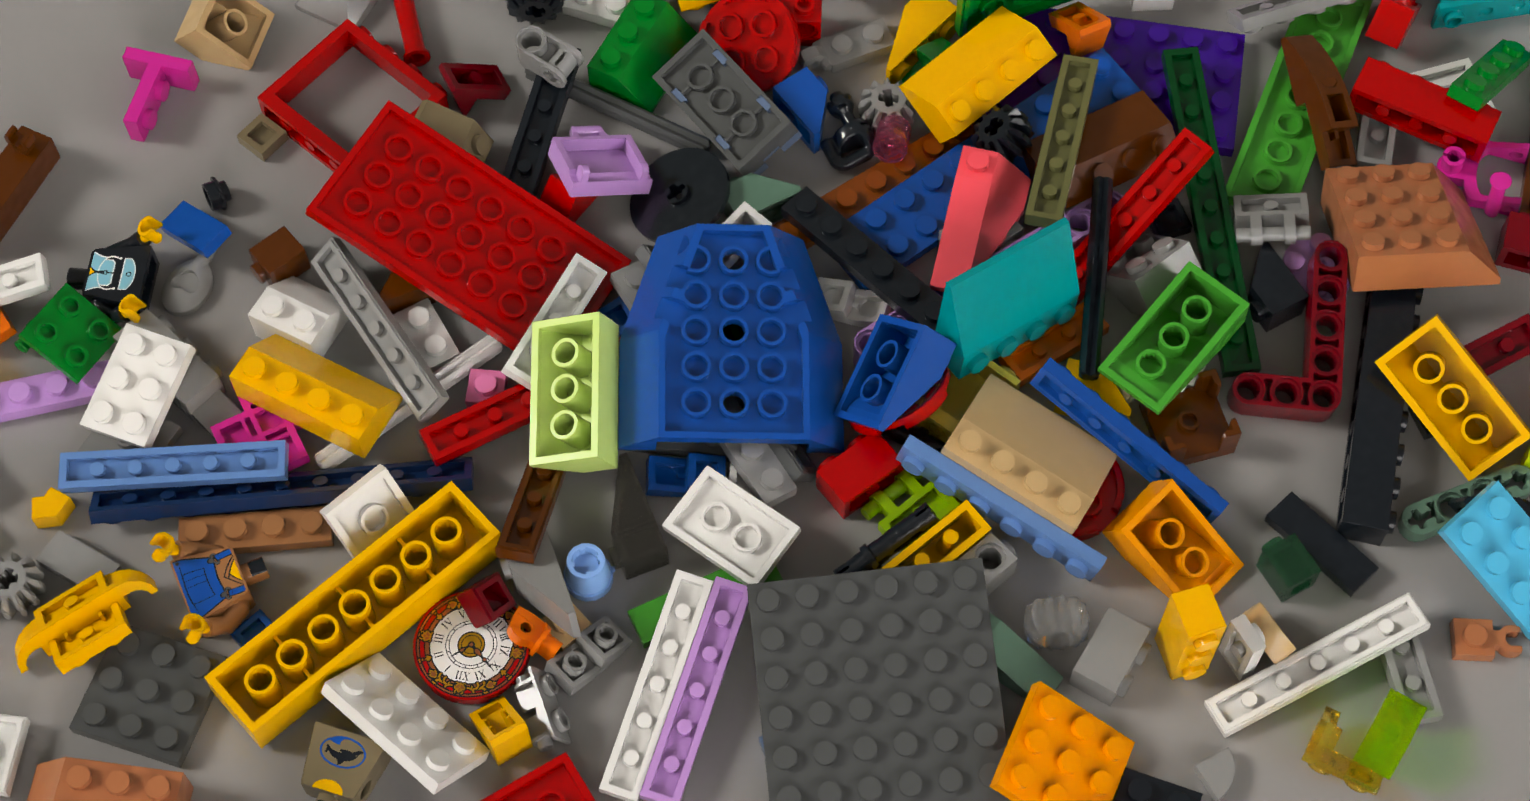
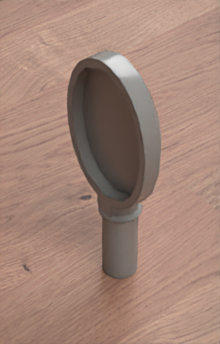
[161,250,217,317]

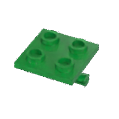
[14,283,122,384]

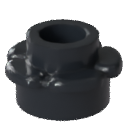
[202,177,232,211]

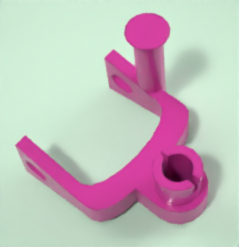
[1436,141,1530,218]

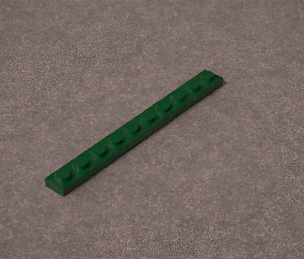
[1161,47,1262,378]

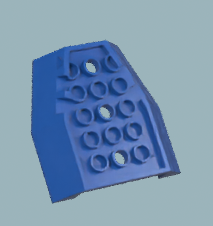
[618,223,844,453]

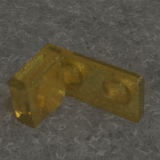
[1301,706,1383,795]

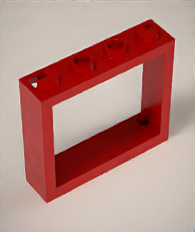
[257,18,449,172]

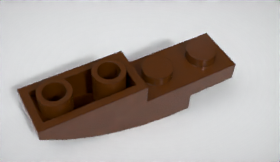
[1280,35,1359,171]

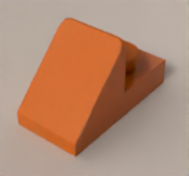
[1048,1,1112,57]

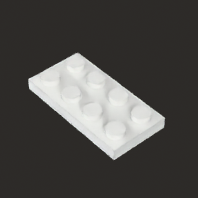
[321,652,490,795]

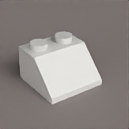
[248,276,349,357]

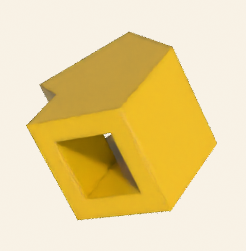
[32,487,76,529]

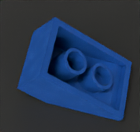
[833,314,957,432]

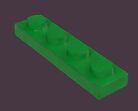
[1446,39,1530,111]

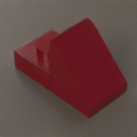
[438,63,511,116]

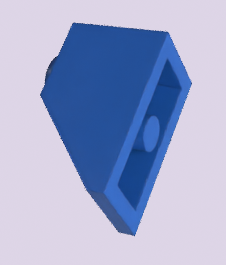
[773,66,829,154]

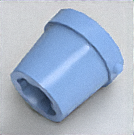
[563,543,616,602]

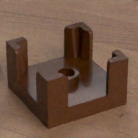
[1139,368,1242,465]

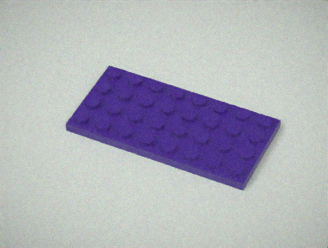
[975,8,1245,157]

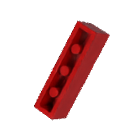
[1350,56,1502,163]

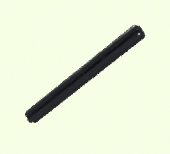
[1079,176,1113,381]

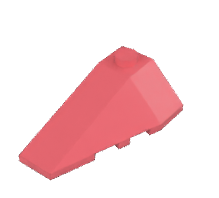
[929,145,1031,292]

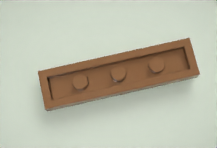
[178,506,334,554]

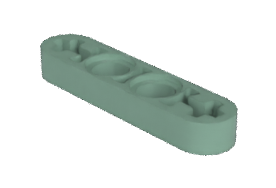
[1397,464,1530,542]

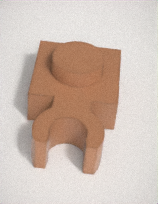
[1449,618,1522,662]

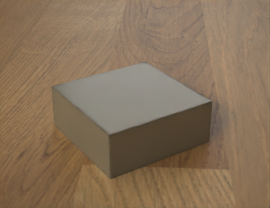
[237,113,289,162]

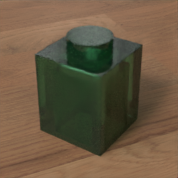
[1256,533,1321,602]

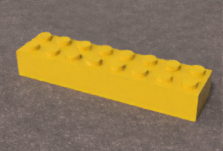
[204,481,501,749]

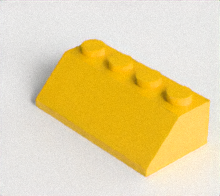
[898,6,1057,144]
[1375,313,1530,481]
[229,334,403,459]

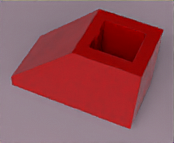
[1365,0,1422,49]

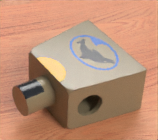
[301,721,392,801]

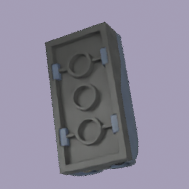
[652,29,802,176]

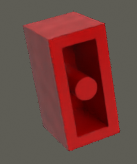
[816,435,904,519]

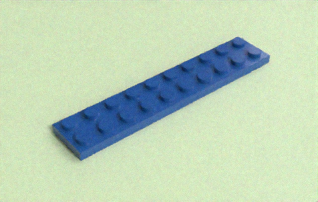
[840,47,1140,290]

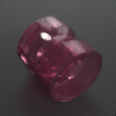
[872,115,912,163]

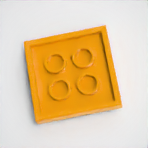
[989,681,1135,801]

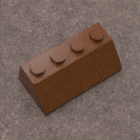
[1022,90,1176,209]

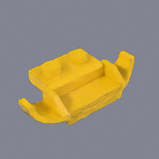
[15,569,158,675]

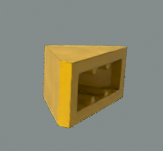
[469,695,533,766]

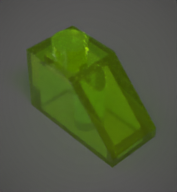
[1352,688,1427,780]

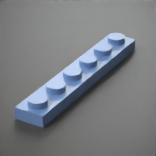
[895,434,1107,581]
[58,440,289,493]

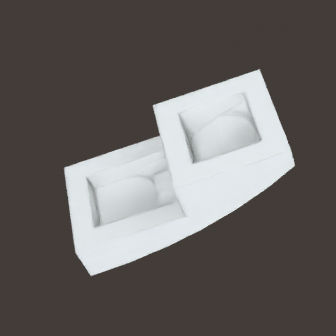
[818,277,891,328]

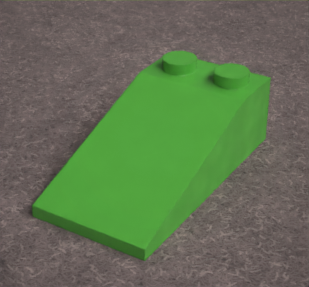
[1097,261,1250,415]

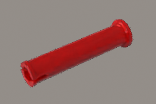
[393,0,431,67]

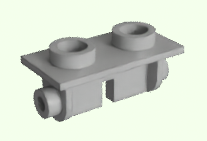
[514,665,572,752]

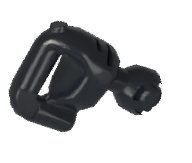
[820,91,879,172]

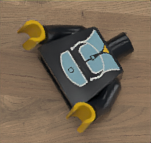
[67,216,163,325]

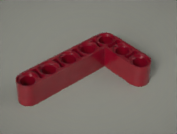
[1226,240,1348,422]

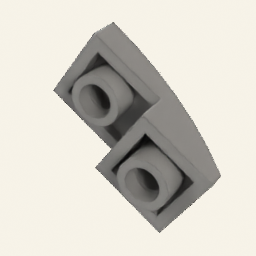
[544,615,632,697]

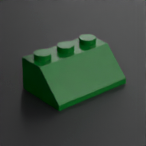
[587,0,697,113]

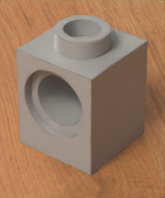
[958,532,1018,596]

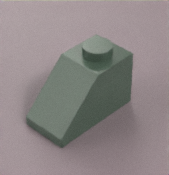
[723,173,802,223]

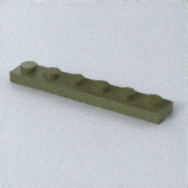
[1024,54,1099,228]

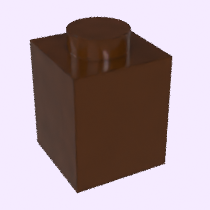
[249,226,311,285]

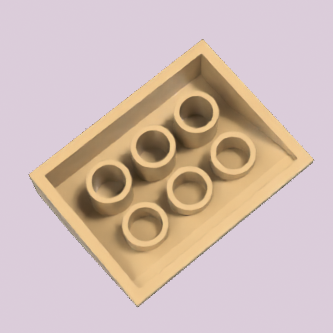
[940,373,1117,535]

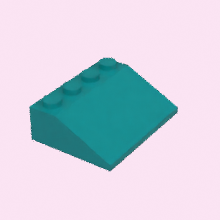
[935,217,1080,380]

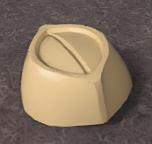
[1242,602,1297,664]

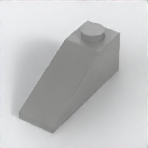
[499,529,581,638]

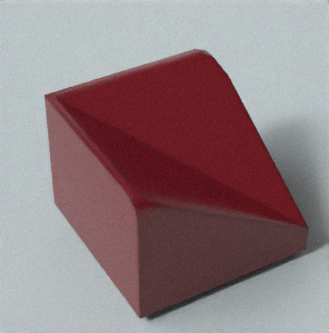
[456,571,517,628]

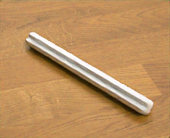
[314,335,503,470]

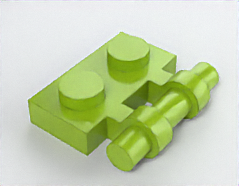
[860,470,960,553]

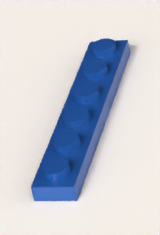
[1029,357,1229,524]

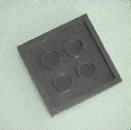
[69,626,227,768]

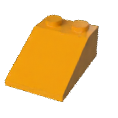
[1102,479,1244,598]

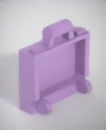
[548,125,653,197]

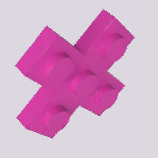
[210,382,311,472]

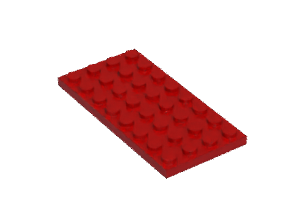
[305,100,632,351]

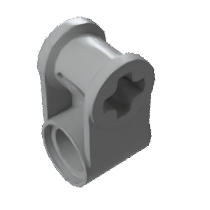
[515,25,584,88]

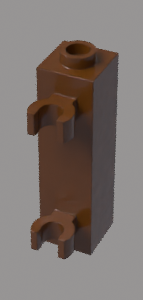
[0,125,60,242]

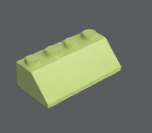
[529,311,619,473]

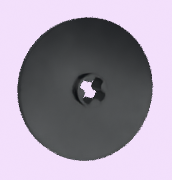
[630,148,730,243]

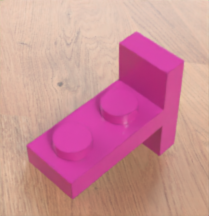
[122,46,200,142]

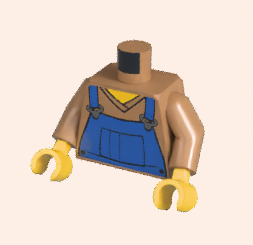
[149,532,270,644]

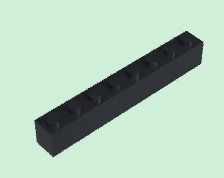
[1335,288,1424,546]

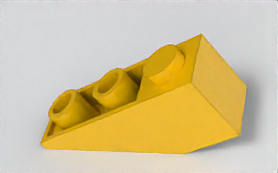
[885,0,957,84]

